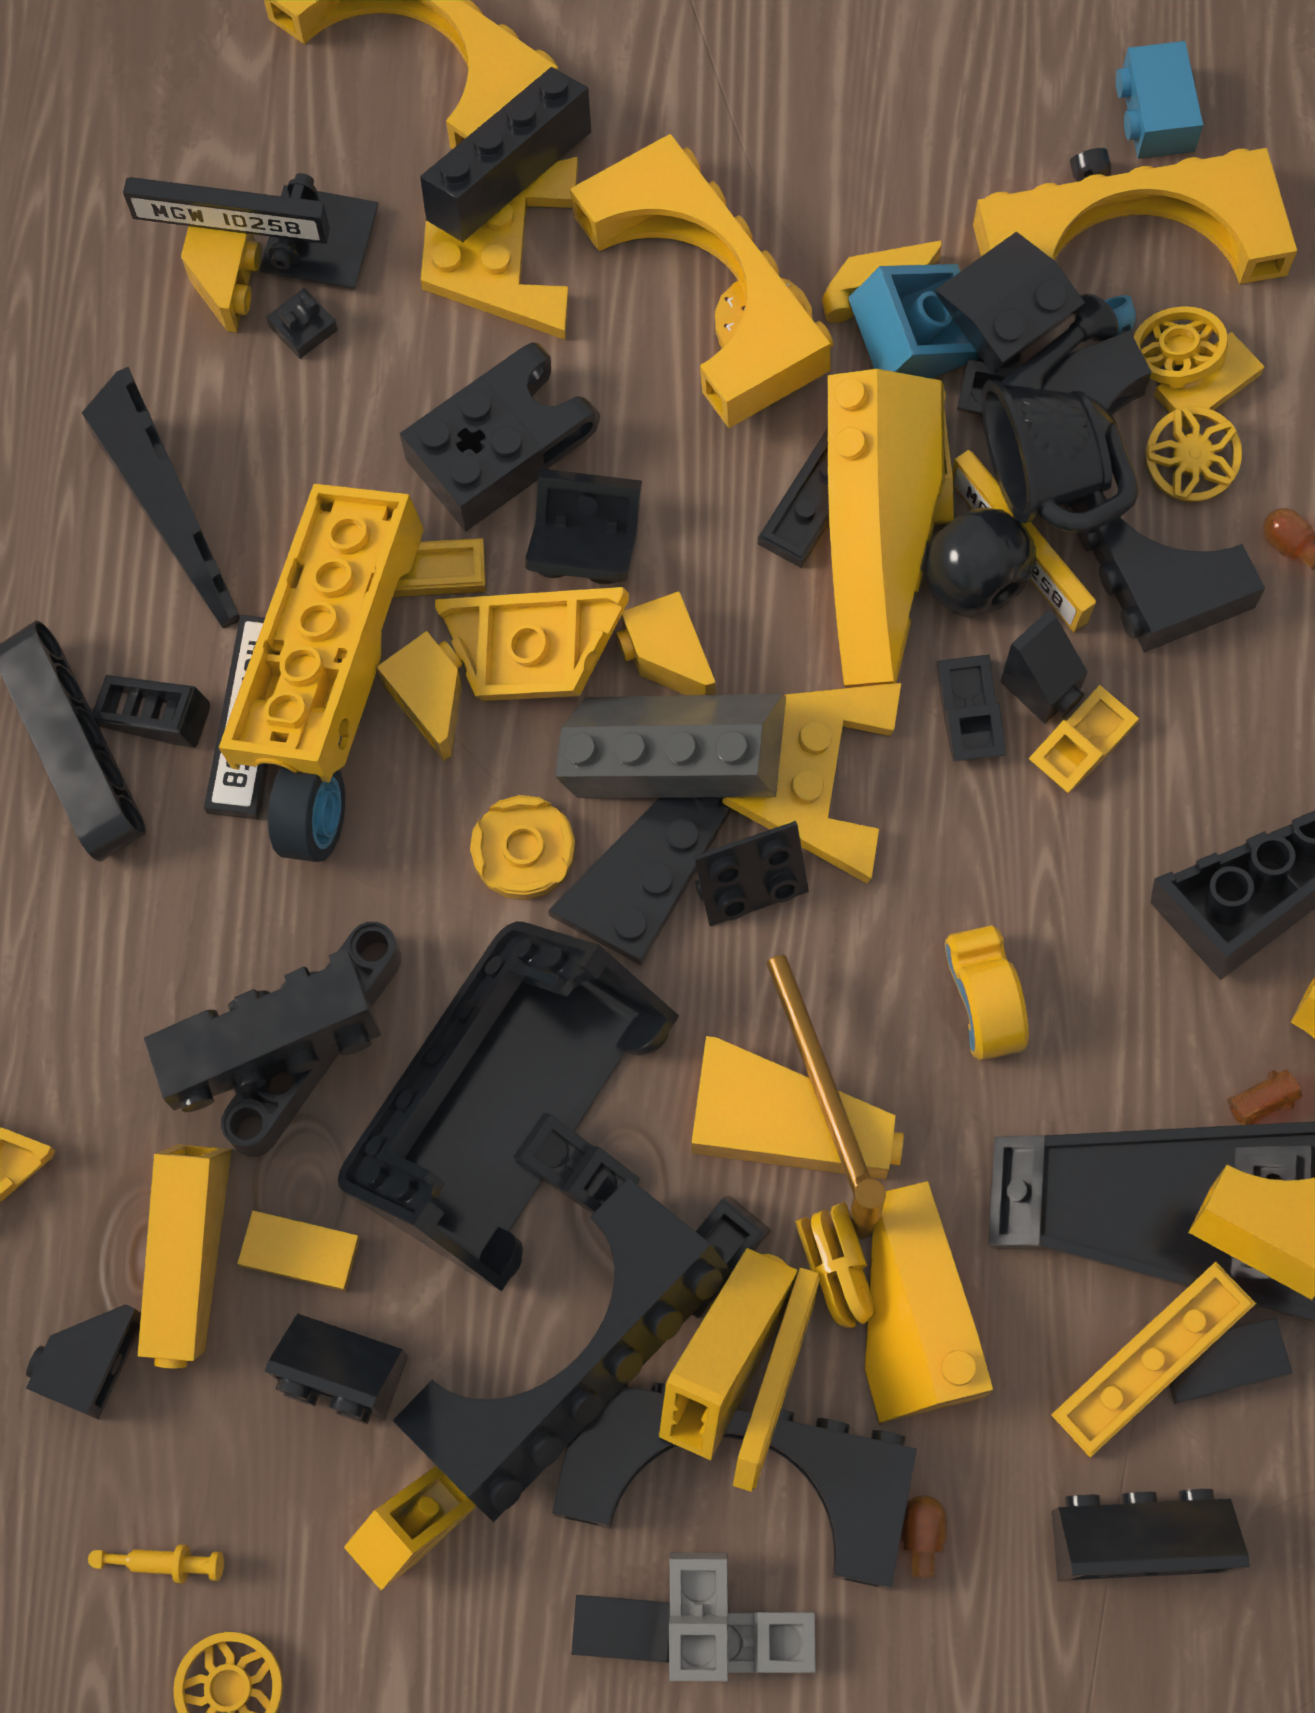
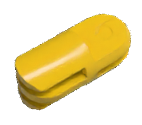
[795,1201,874,1329]

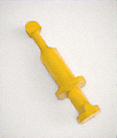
[88,1544,224,1584]

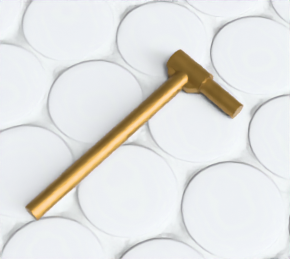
[766,955,886,1239]

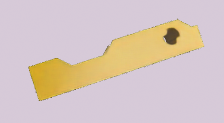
[219,484,424,783]

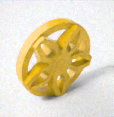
[1134,306,1228,388]
[1145,406,1242,502]
[173,1632,283,1713]

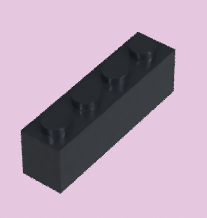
[420,67,591,242]

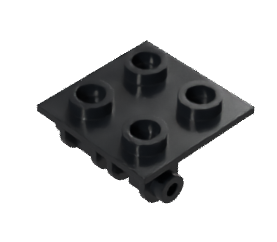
[260,173,379,289]
[694,821,809,926]

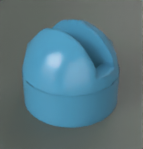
[1104,295,1136,336]

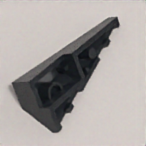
[82,367,240,629]

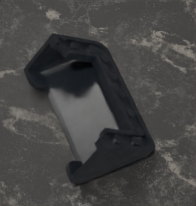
[338,921,679,1291]

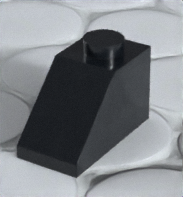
[1000,610,1087,724]
[26,1304,141,1420]

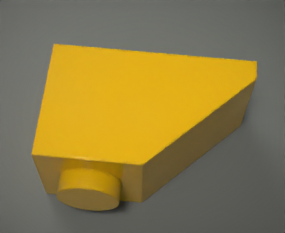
[615,591,716,695]
[377,631,462,761]
[344,1466,477,1590]

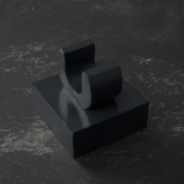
[266,287,338,359]

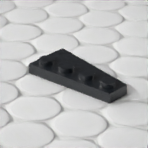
[548,797,732,965]

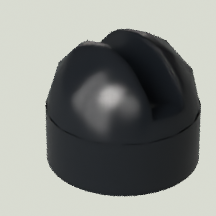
[1069,148,1111,182]

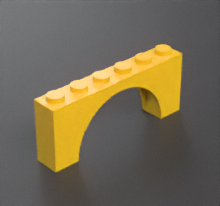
[264,0,558,149]
[570,134,834,428]
[973,148,1297,285]
[1188,976,1315,1300]

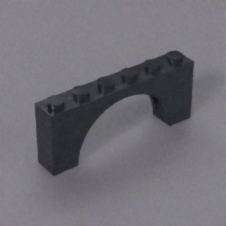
[1042,331,1265,653]
[392,1178,732,1523]
[552,1382,917,1590]

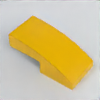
[1029,685,1139,794]

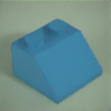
[848,264,981,379]

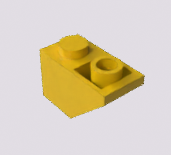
[181,226,262,333]

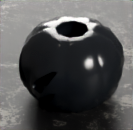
[924,507,1036,618]

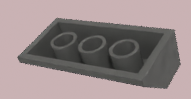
[555,694,786,798]

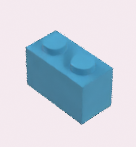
[1116,41,1203,159]

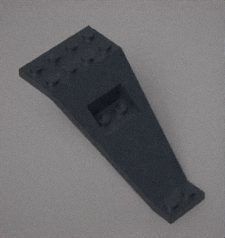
[988,1121,1315,1322]

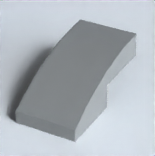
[669,1552,728,1682]
[728,1612,816,1673]

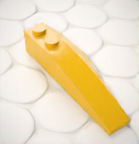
[828,369,945,688]

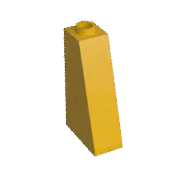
[691,1036,904,1180]
[138,1144,232,1369]
[659,1248,798,1461]

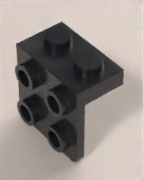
[525,468,642,584]

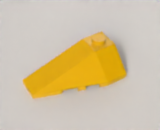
[864,1181,993,1424]

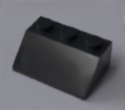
[1051,1489,1250,1581]

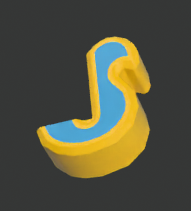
[945,925,1029,1061]

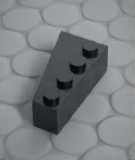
[1150,810,1315,980]
[144,947,381,1112]

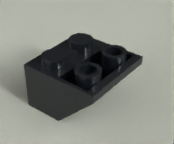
[265,1313,408,1425]

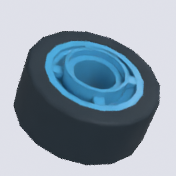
[268,767,345,862]

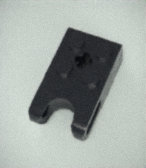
[400,342,600,532]

